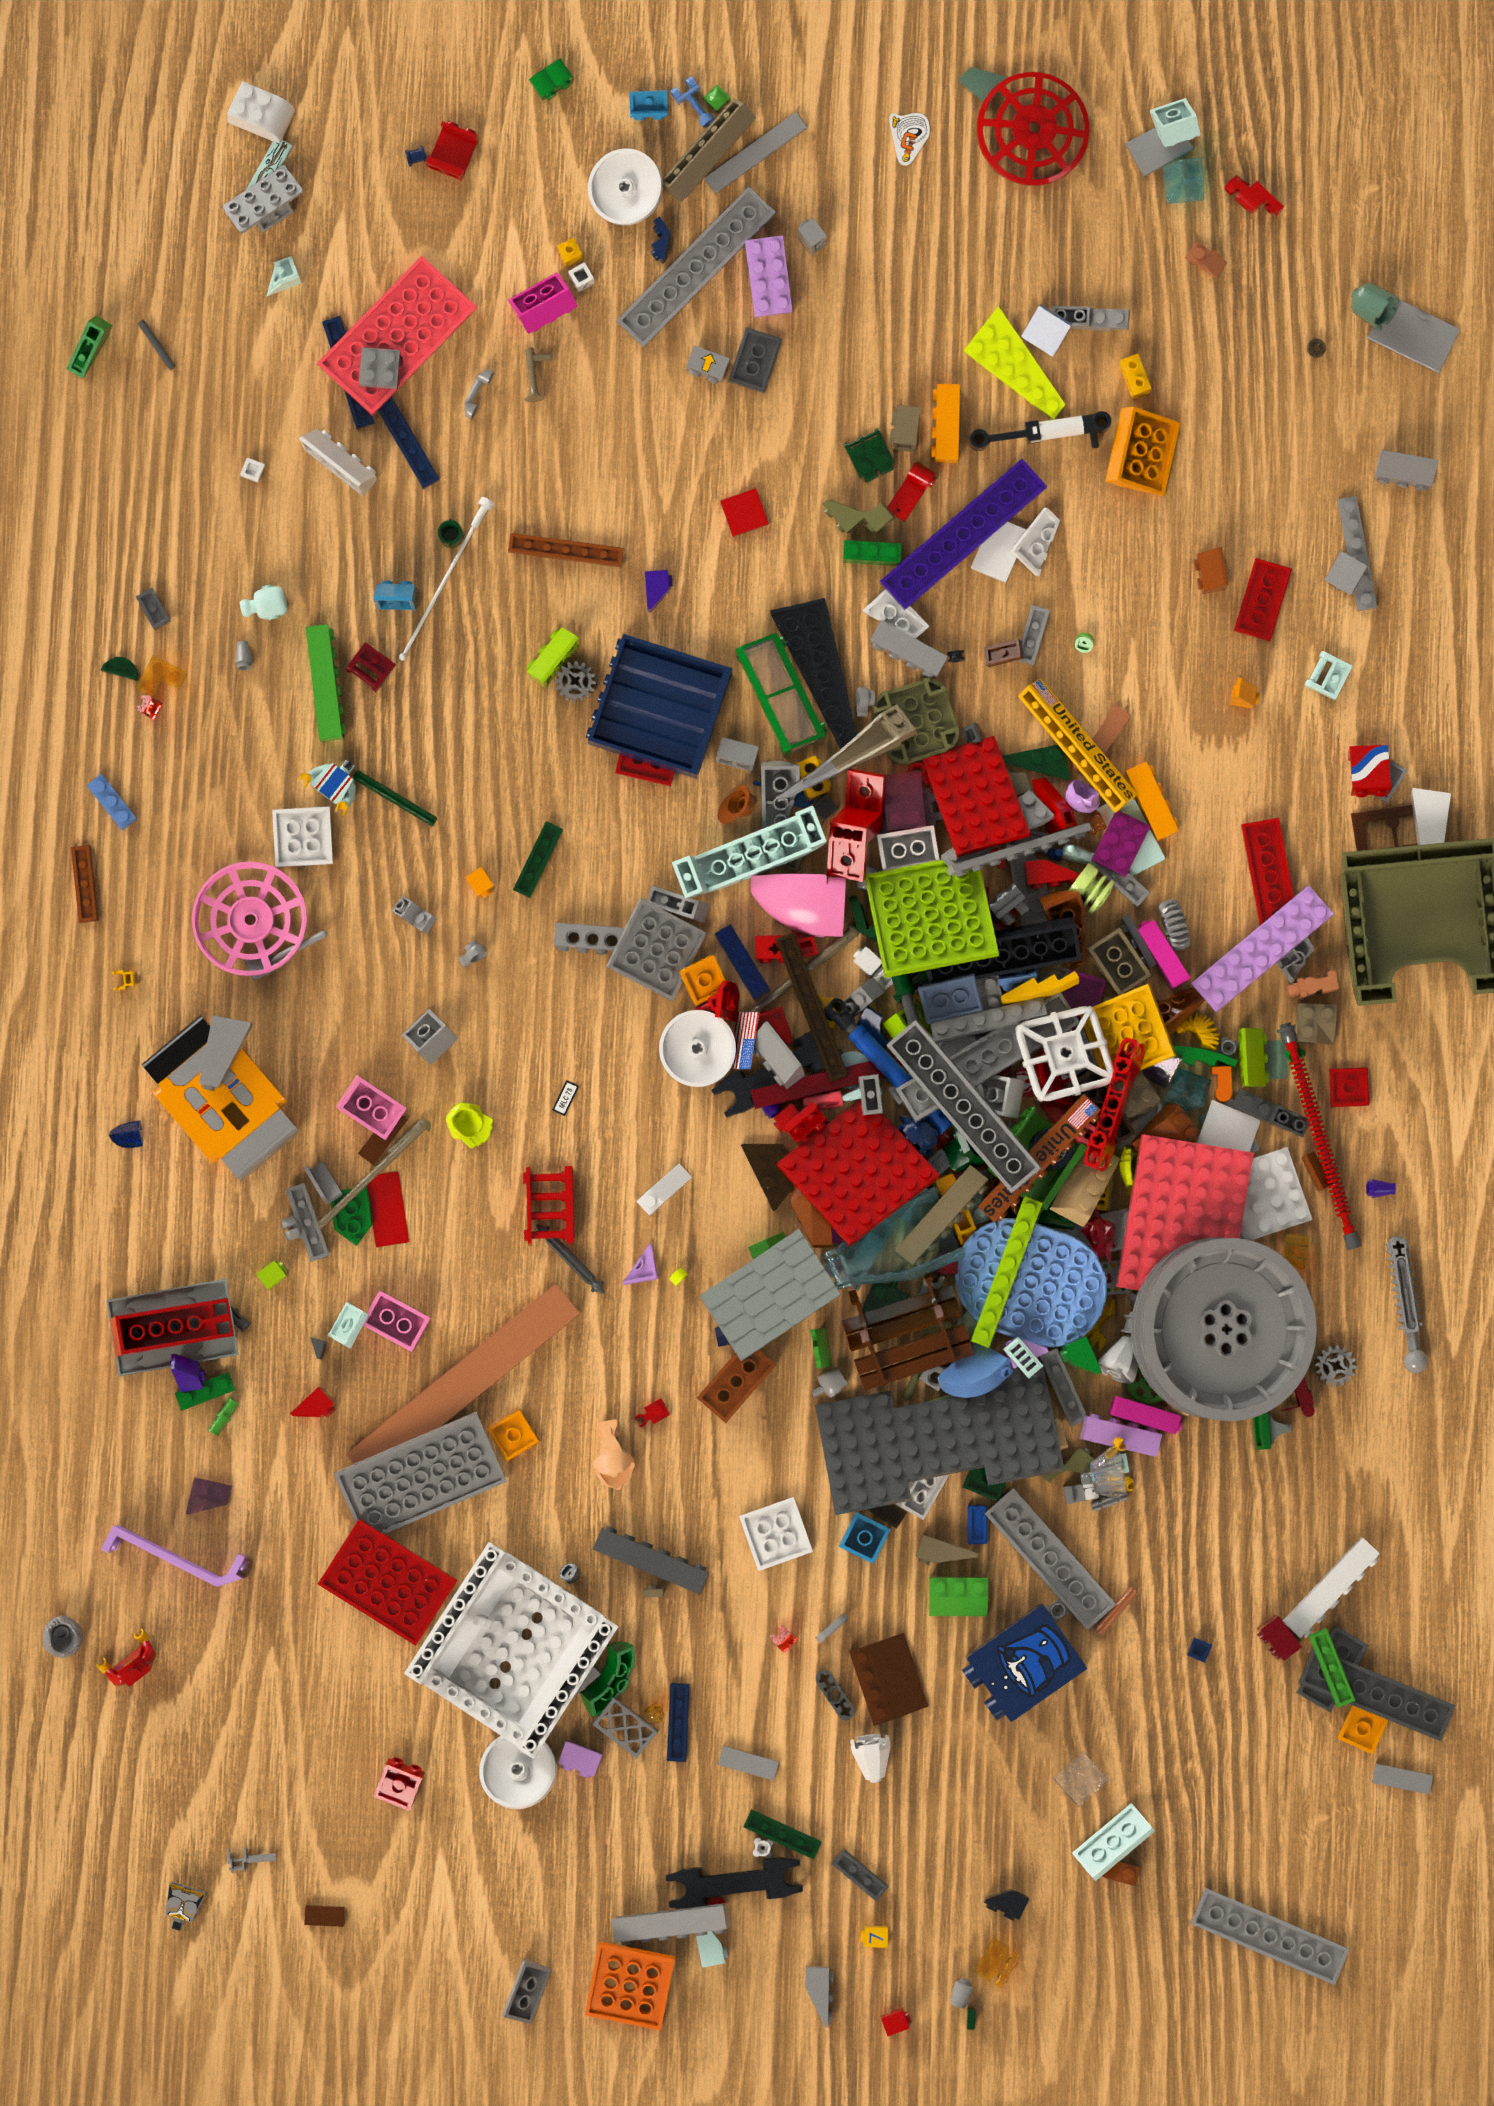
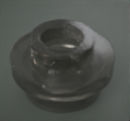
[1307,339,1326,358]

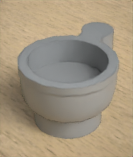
[856,687,875,717]
[459,940,488,968]

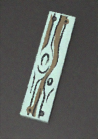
[246,140,293,190]

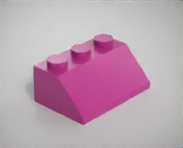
[508,272,578,334]

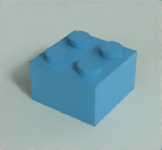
[839,1512,891,1564]

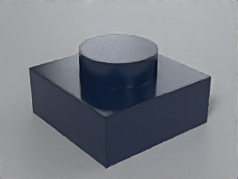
[1187,1637,1212,1663]

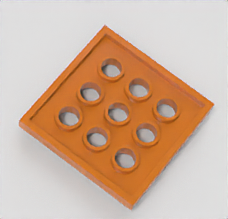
[585,1941,675,2030]

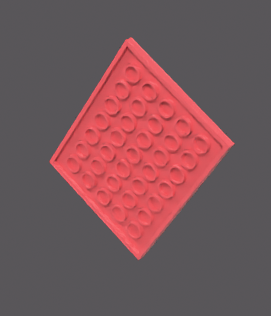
[1116,1134,1254,1290]

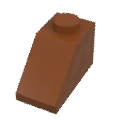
[1101,1861,1140,1886]

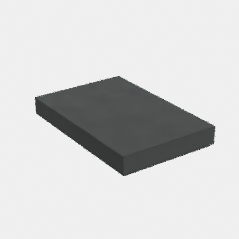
[728,327,782,393]

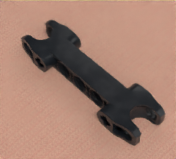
[711,1031,843,1118]
[666,1857,803,1908]

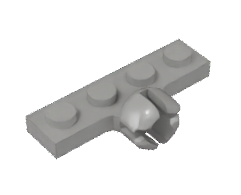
[281,1183,330,1262]

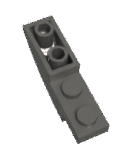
[1232,1089,1310,1138]

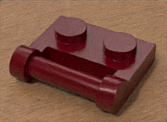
[345,642,396,692]

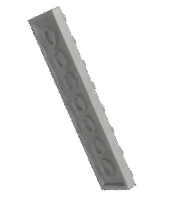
[984,1488,1116,1630]
[1190,1887,1350,1985]

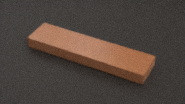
[1073,705,1131,776]

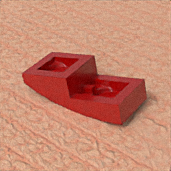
[791,929,818,958]

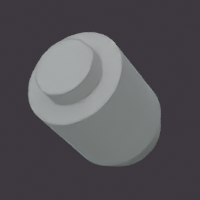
[950,1978,974,2009]

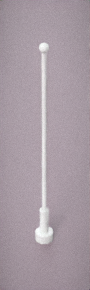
[399,497,495,661]

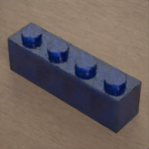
[714,924,770,1001]

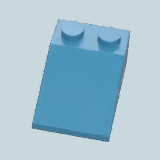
[373,581,416,610]

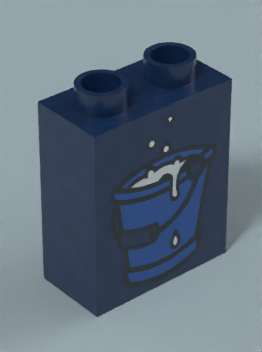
[962,1603,1088,1722]

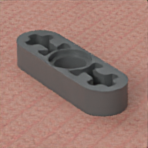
[815,1670,854,1720]

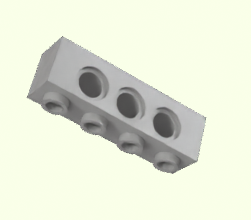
[554,923,624,955]

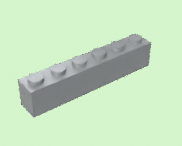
[611,1903,731,1945]

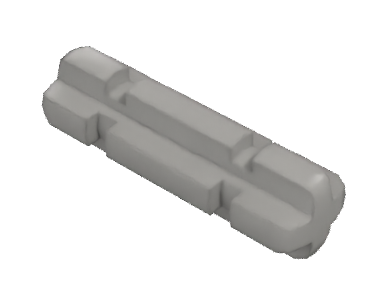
[1091,1490,1128,1511]

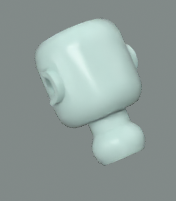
[240,585,288,621]

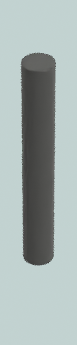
[138,320,176,370]

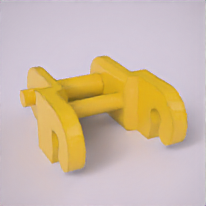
[112,969,138,991]

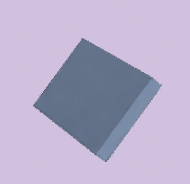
[918,973,983,1024]

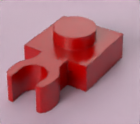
[635,1398,670,1427]

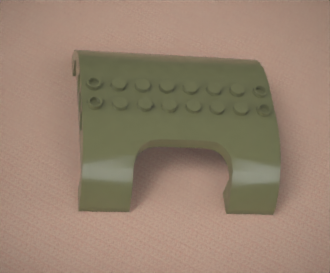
[1341,838,1494,1006]

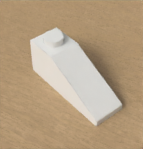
[636,1164,692,1216]

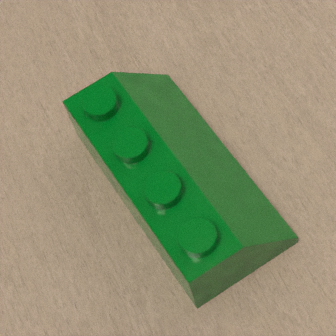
[1059,1337,1102,1375]

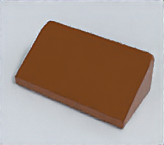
[1302,1152,1331,1191]

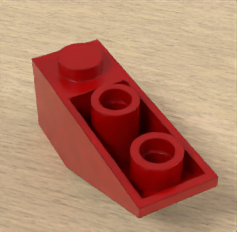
[1031,778,1078,835]
[1023,860,1080,889]

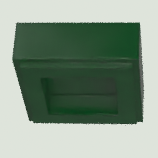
[966,2008,976,2030]

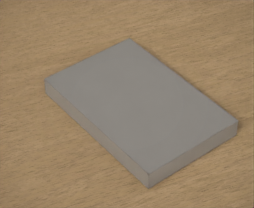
[1125,127,1194,177]

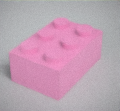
[363,1290,432,1352]

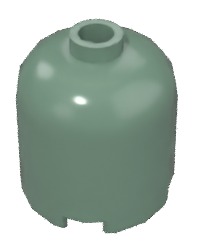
[1351,283,1400,330]

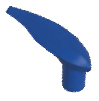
[1046,847,1063,861]

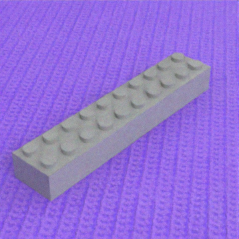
[887,1020,1043,1193]

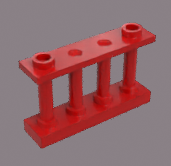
[523,1166,575,1246]

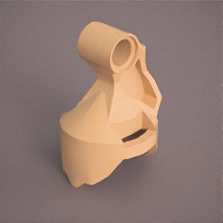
[592,1419,635,1490]

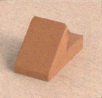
[1185,241,1227,279]

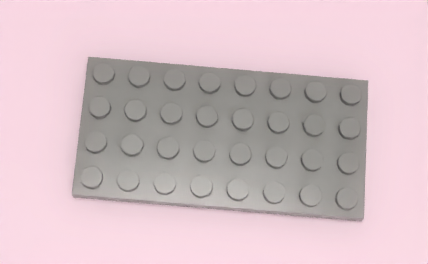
[334,1412,507,1534]

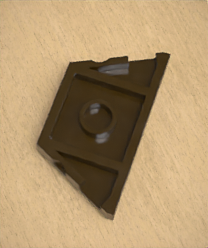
[741,1144,794,1212]

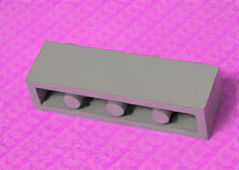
[870,620,948,679]

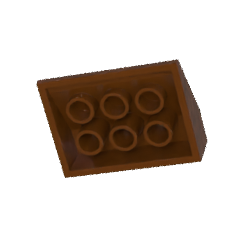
[849,1633,928,1726]

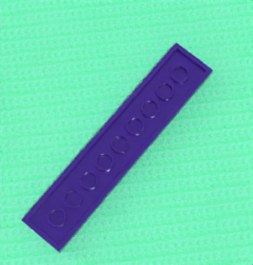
[880,459,1047,610]

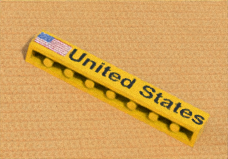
[1018,678,1138,813]

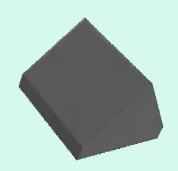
[962,723,983,744]

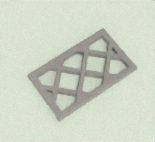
[592,1697,658,1759]

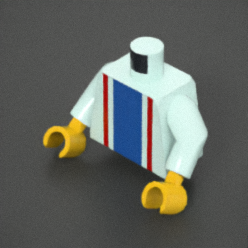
[298,759,356,816]

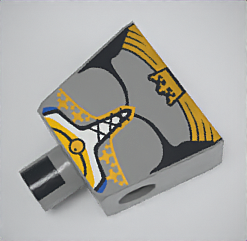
[166,1882,207,1931]

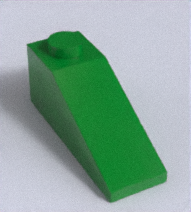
[67,316,113,378]

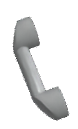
[465,369,494,419]

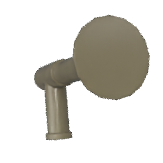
[525,348,552,402]

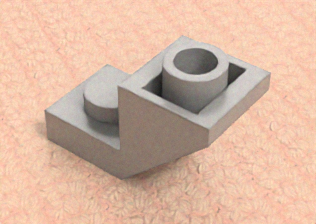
[392,896,437,934]

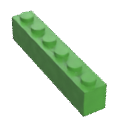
[305,624,346,742]

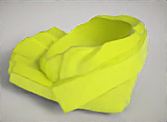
[446,1102,494,1148]
[1119,1146,1138,1188]

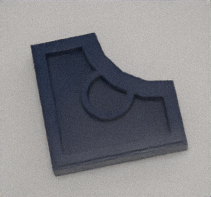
[856,1006,890,1050]

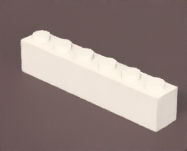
[1283,1537,1380,1638]

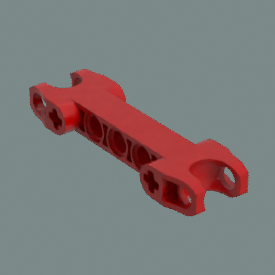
[1084,1037,1145,1172]

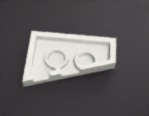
[1010,508,1060,576]
[862,589,929,639]

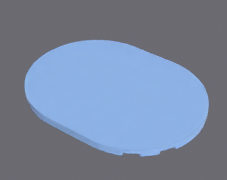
[955,1218,1107,1347]

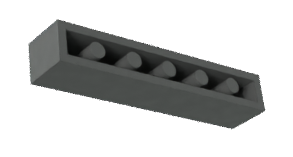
[593,1526,709,1595]

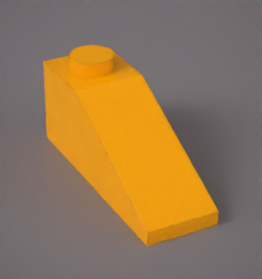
[1230,677,1260,709]

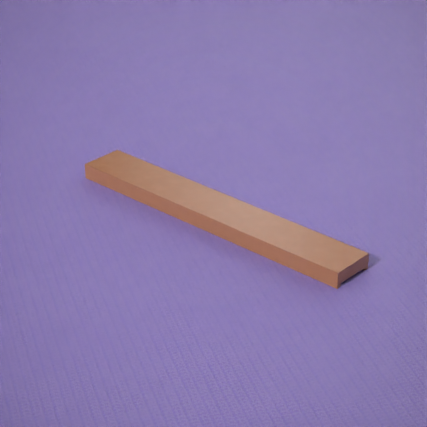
[346,1284,581,1464]

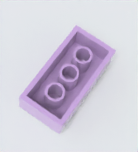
[745,235,793,318]

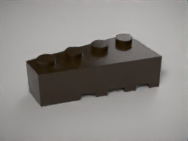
[1061,1066,1136,1143]

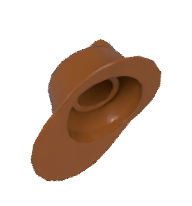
[717,785,758,824]

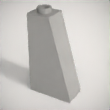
[199,1015,253,1091]

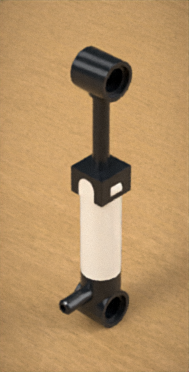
[969,411,1111,451]

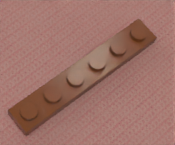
[508,533,624,568]

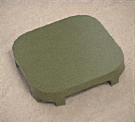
[873,678,959,765]

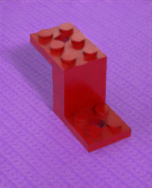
[827,769,886,882]

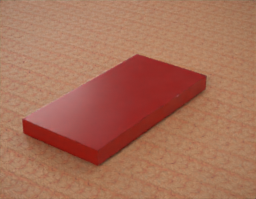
[1234,558,1292,642]

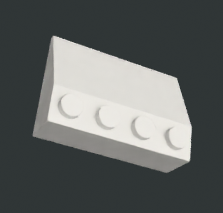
[299,429,378,497]

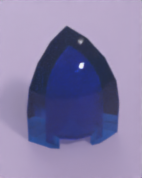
[109,1120,143,1148]

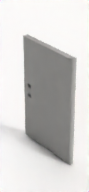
[1367,300,1460,373]

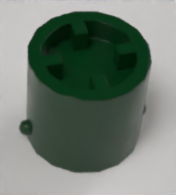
[438,519,464,548]

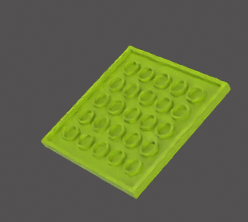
[865,860,999,978]

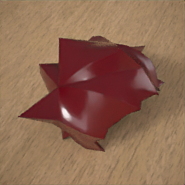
[1081,1207,1116,1264]

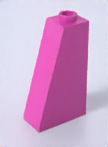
[1138,920,1190,991]
[1108,1396,1183,1435]

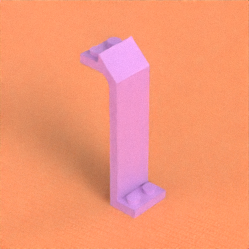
[101,1525,249,1587]

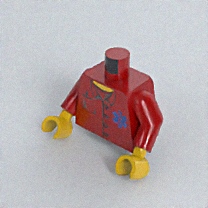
[96,1629,156,1687]

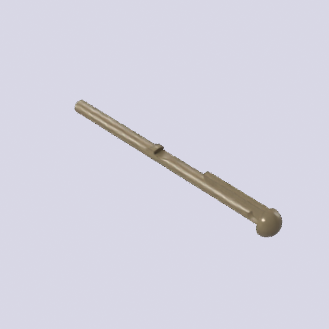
[750,924,859,1013]
[316,1119,431,1229]

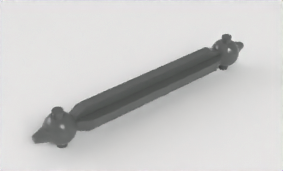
[536,1224,605,1294]

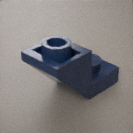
[651,216,671,264]

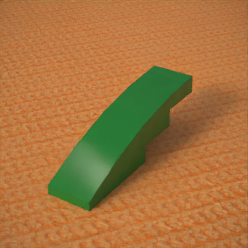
[1173,1046,1238,1069]

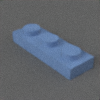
[87,774,137,831]

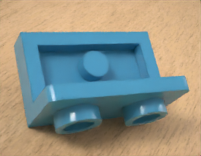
[629,90,668,120]

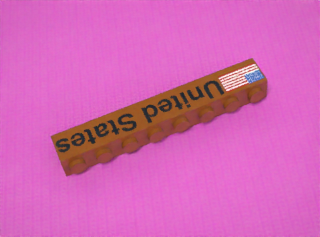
[977,1093,1101,1223]

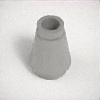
[235,641,254,670]

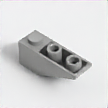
[805,1966,833,2027]

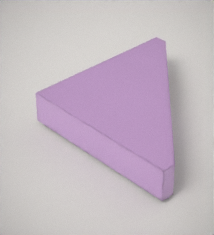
[623,1244,658,1285]

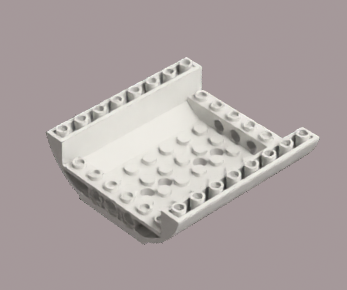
[404,1542,618,1759]

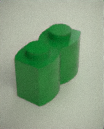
[529,58,574,101]

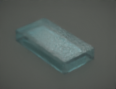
[1265,1040,1287,1079]

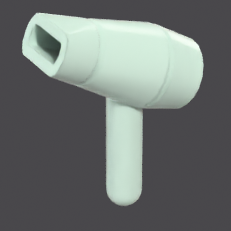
[1061,844,1097,868]

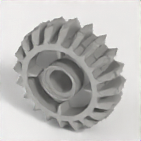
[1159,899,1190,951]

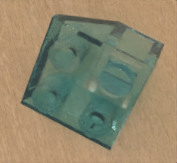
[1162,158,1204,204]
[1162,1067,1212,1112]

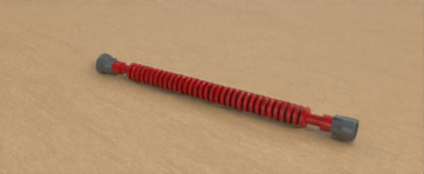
[1277,1022,1362,1250]

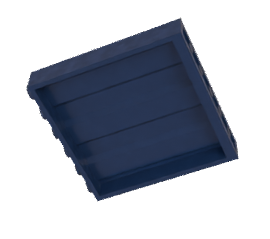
[585,634,732,779]

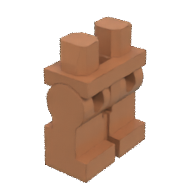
[1286,970,1339,1000]

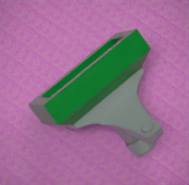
[1253,1412,1293,1450]

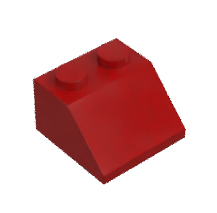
[290,1387,337,1417]

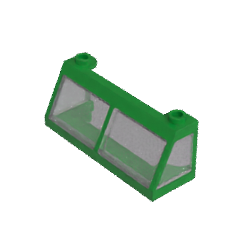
[735,633,828,757]

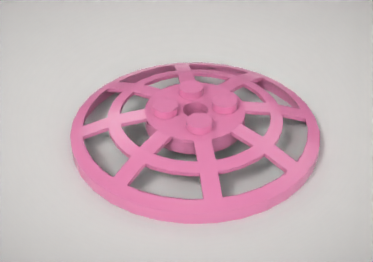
[192,862,307,976]

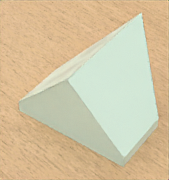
[266,256,302,297]

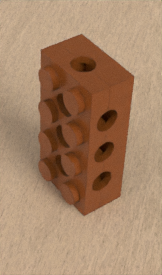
[697,1350,776,1423]

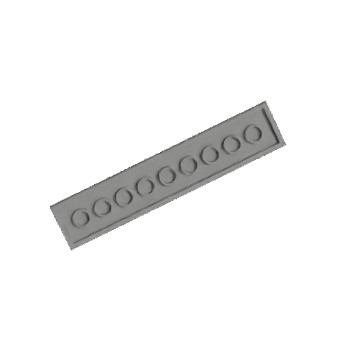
[616,186,776,348]
[896,993,1080,1122]

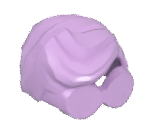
[1065,780,1100,813]

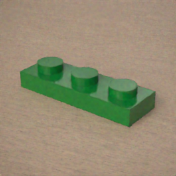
[175,1372,236,1411]

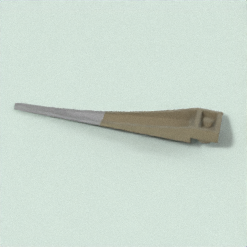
[777,704,917,802]

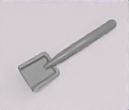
[244,930,328,981]

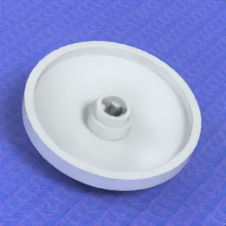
[588,149,663,225]
[659,1010,736,1087]
[479,1736,557,1809]

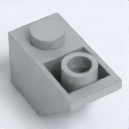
[844,977,885,1018]

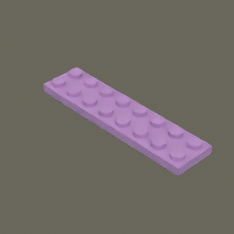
[1191,885,1334,1013]

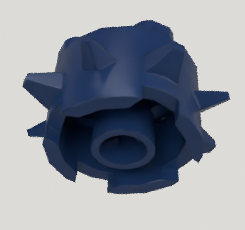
[896,1115,939,1157]

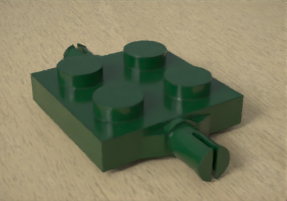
[862,1274,910,1328]

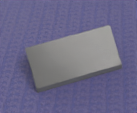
[502,1958,552,2024]

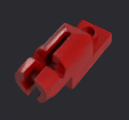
[1224,175,1284,216]

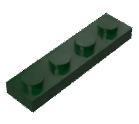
[513,821,563,898]
[743,1809,822,1860]

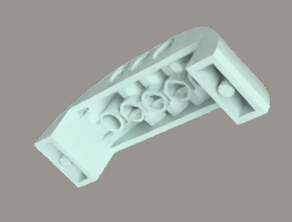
[672,806,827,898]

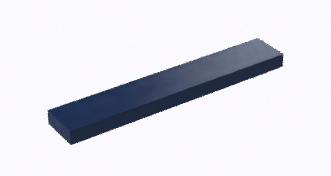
[322,316,375,429]
[378,397,440,489]

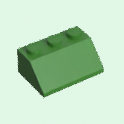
[929,1577,988,1616]

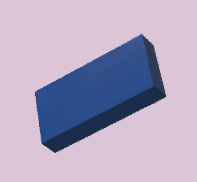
[968,1505,987,1544]

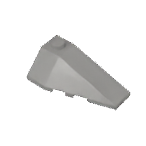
[761,761,800,829]

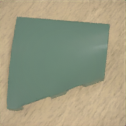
[958,67,1008,103]

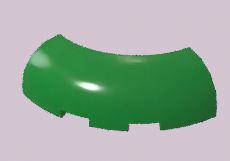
[580,1642,635,1717]

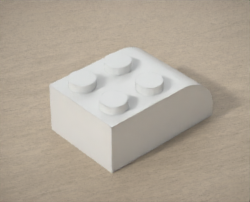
[227,81,295,144]

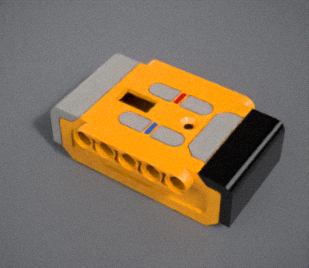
[141,1014,301,1181]

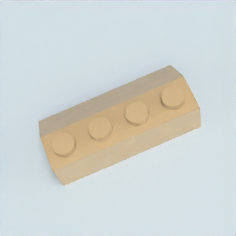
[1050,1151,1120,1227]

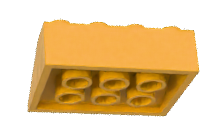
[1105,407,1181,496]

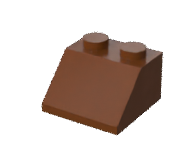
[1194,547,1228,594]

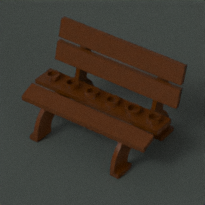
[842,1265,975,1391]

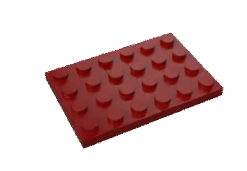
[922,736,1030,858]
[318,1518,457,1646]

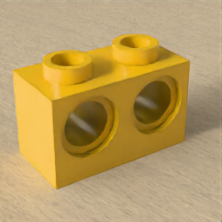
[1119,354,1152,400]
[795,755,832,802]

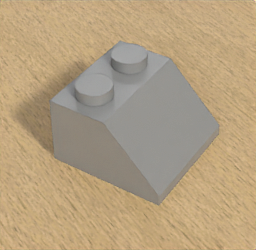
[402,1009,458,1065]

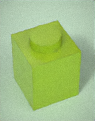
[256,1260,288,1290]

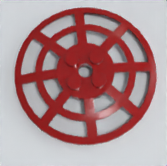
[976,72,1089,186]

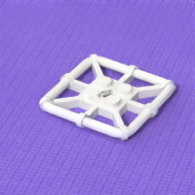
[1015,1005,1114,1102]

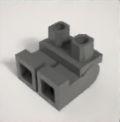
[988,883,1030,927]

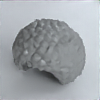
[43,1616,84,1658]

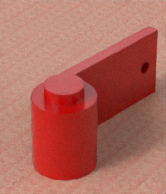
[887,461,937,522]

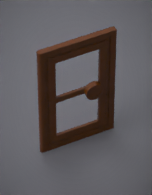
[1351,805,1418,851]

